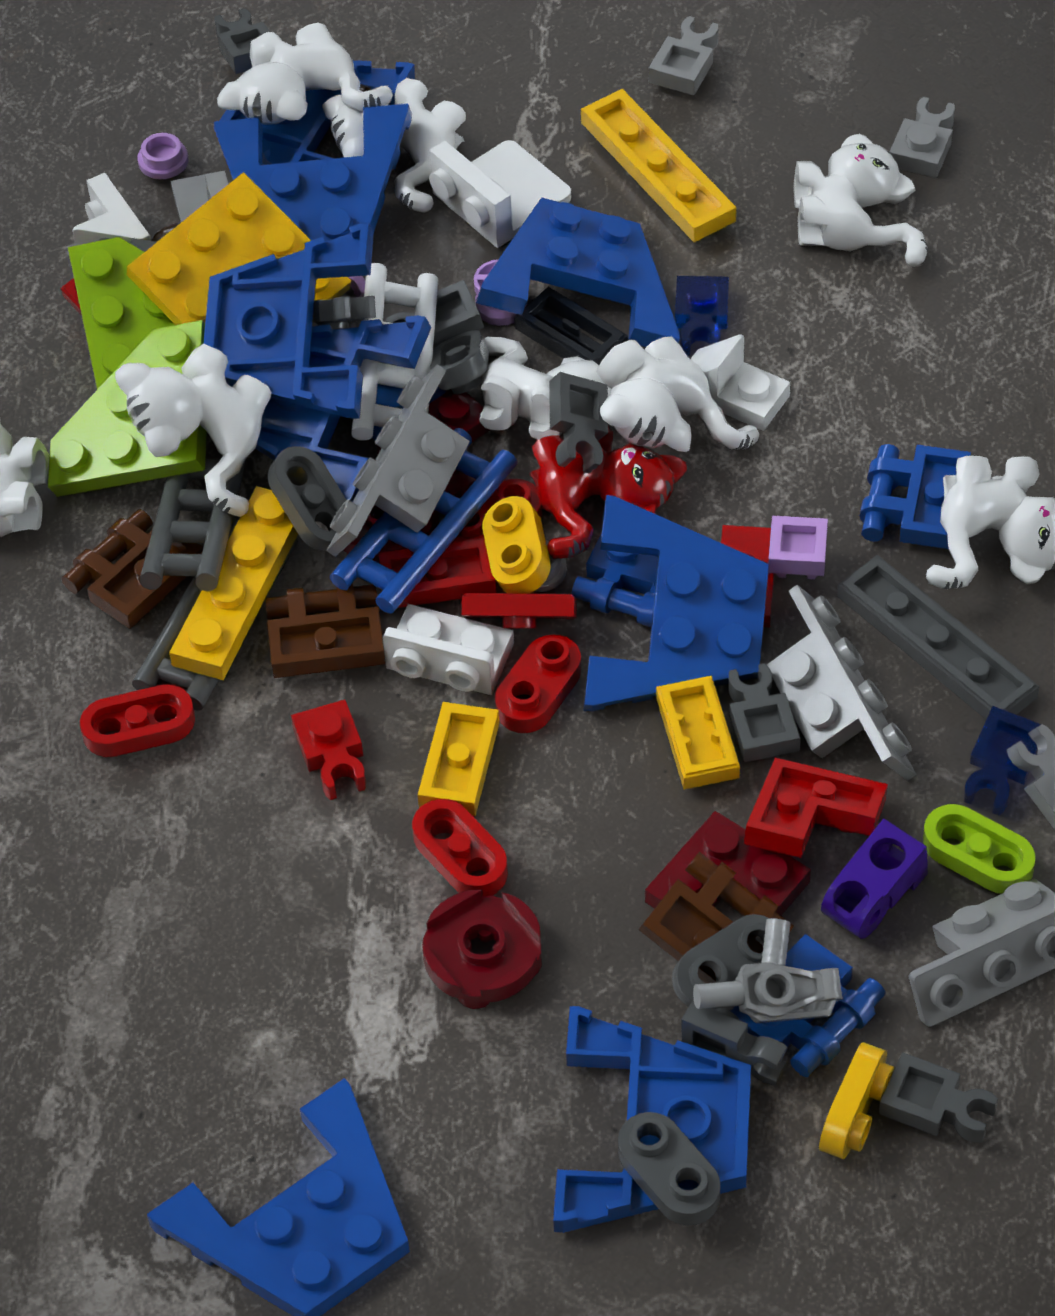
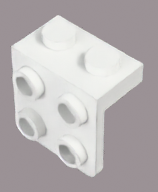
[429,140,571,248]

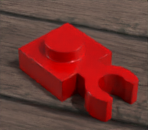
[291,699,366,800]

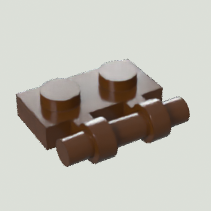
[62,509,203,629]
[265,583,386,678]
[638,851,794,983]

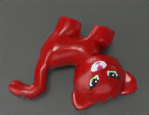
[530,426,687,559]

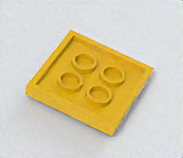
[126,172,351,325]

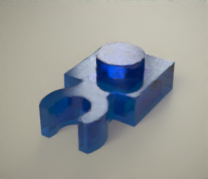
[675,276,729,356]
[964,706,1041,816]

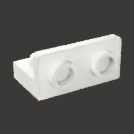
[383,604,514,695]

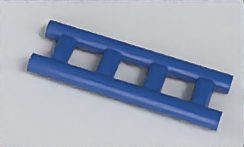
[330,428,517,614]

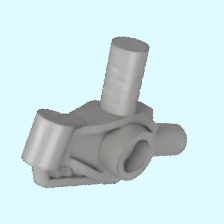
[693,918,843,1023]

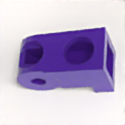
[821,818,928,939]

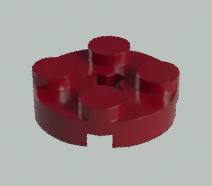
[423,889,542,1009]

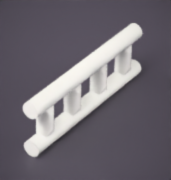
[352,263,438,441]

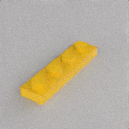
[581,88,736,243]
[169,486,298,681]

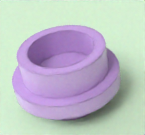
[137,133,188,179]

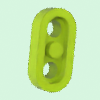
[923,804,1035,894]

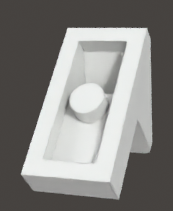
[73,173,151,245]
[691,335,790,431]

